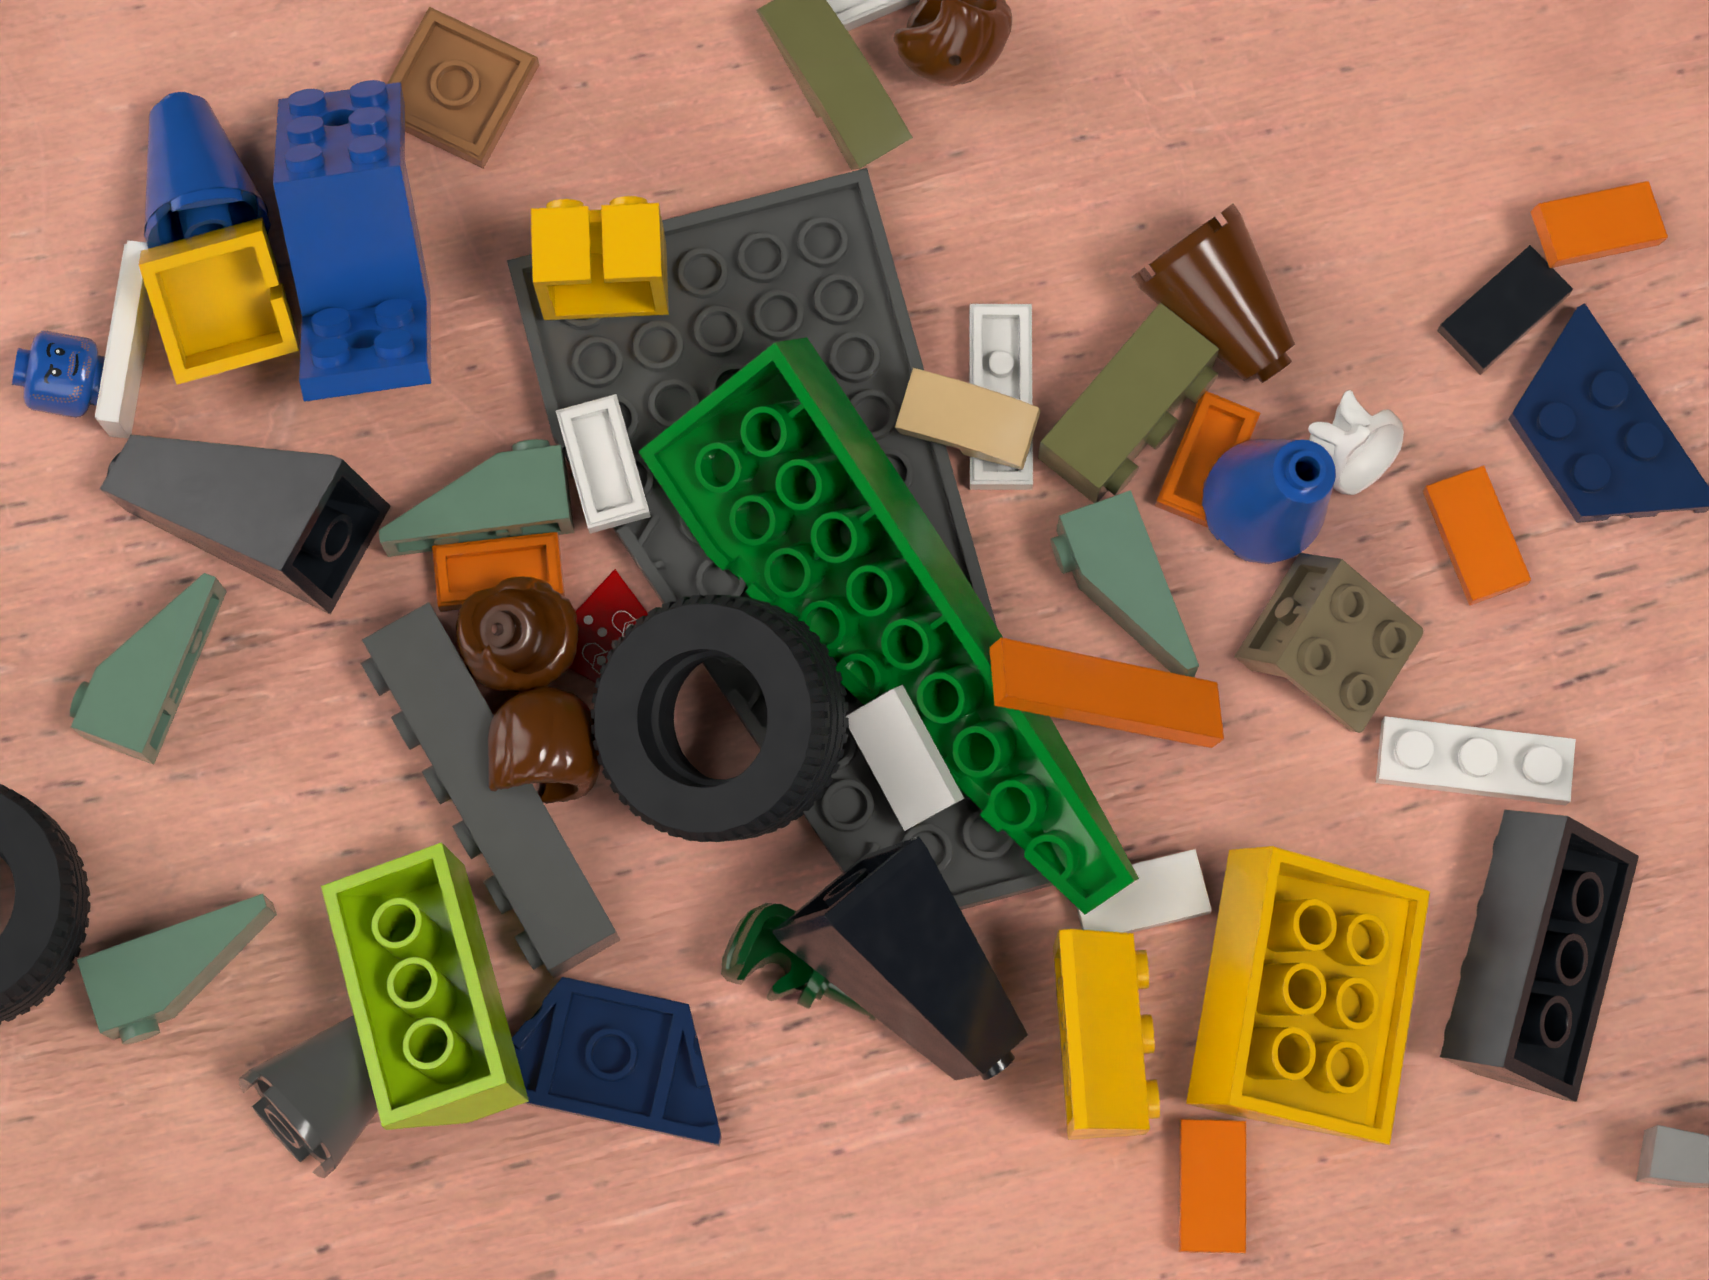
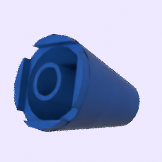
[144,92,271,248]
[1202,439,1336,564]

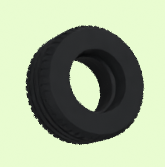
[591,595,849,842]
[0,784,91,1025]

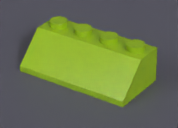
[321,842,529,1130]

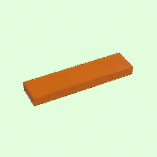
[989,637,1224,748]

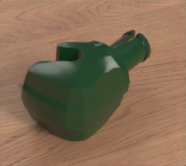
[721,903,876,1021]

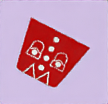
[569,569,648,683]

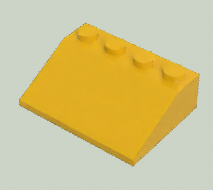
[1186,846,1430,1145]

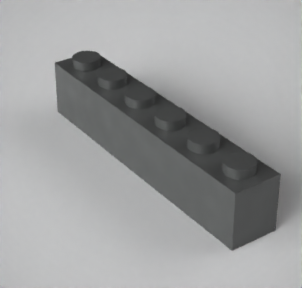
[361,602,620,978]

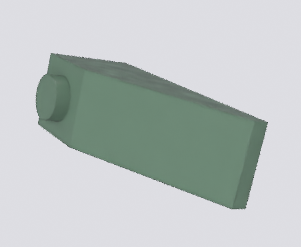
[379,439,575,557]
[1050,490,1199,677]
[70,573,227,765]
[77,894,277,1045]

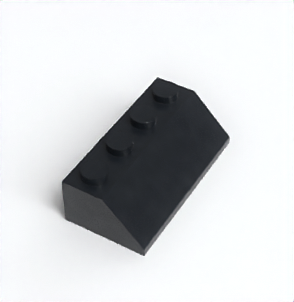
[1440,810,1639,1102]

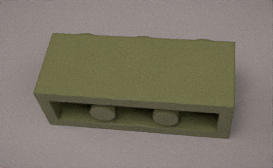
[1038,302,1219,503]

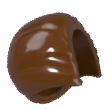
[894,0,1012,86]
[456,576,579,692]
[488,687,601,804]

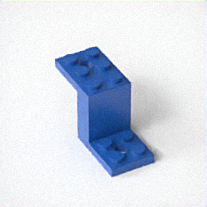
[273,80,431,402]

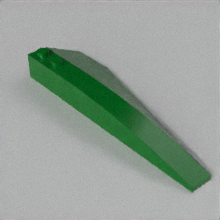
[638,337,1139,915]

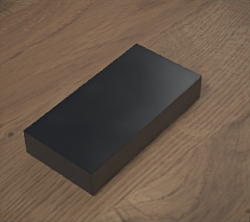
[1437,245,1573,375]

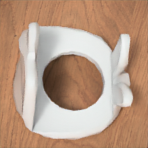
[1308,390,1404,495]

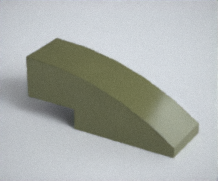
[756,0,913,170]

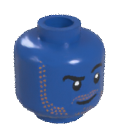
[12,331,105,418]

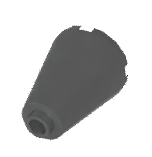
[239,1015,378,1178]

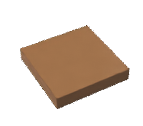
[387,7,539,169]

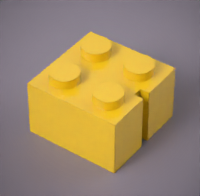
[531,196,669,320]
[138,217,299,385]

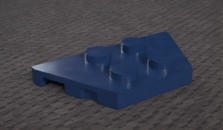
[1508,303,1709,523]
[512,977,722,1147]

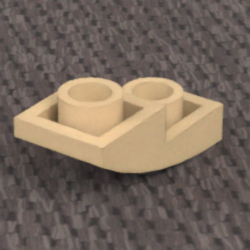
[895,368,1041,470]

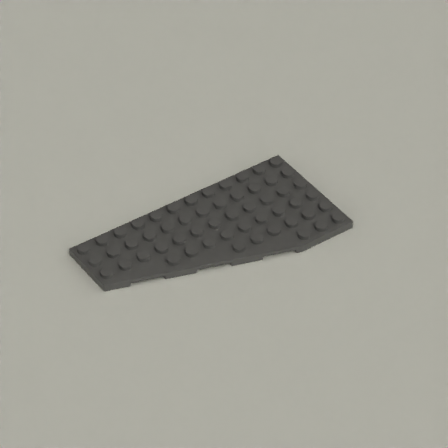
[507,168,1053,910]

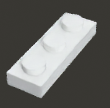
[1376,716,1576,806]

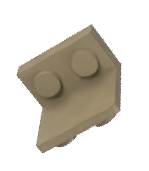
[1234,553,1423,733]

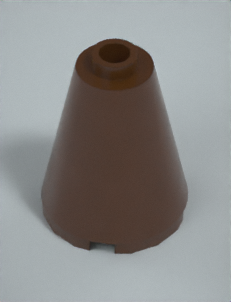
[1132,203,1295,383]

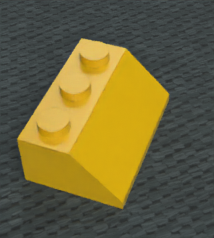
[1053,929,1160,1140]

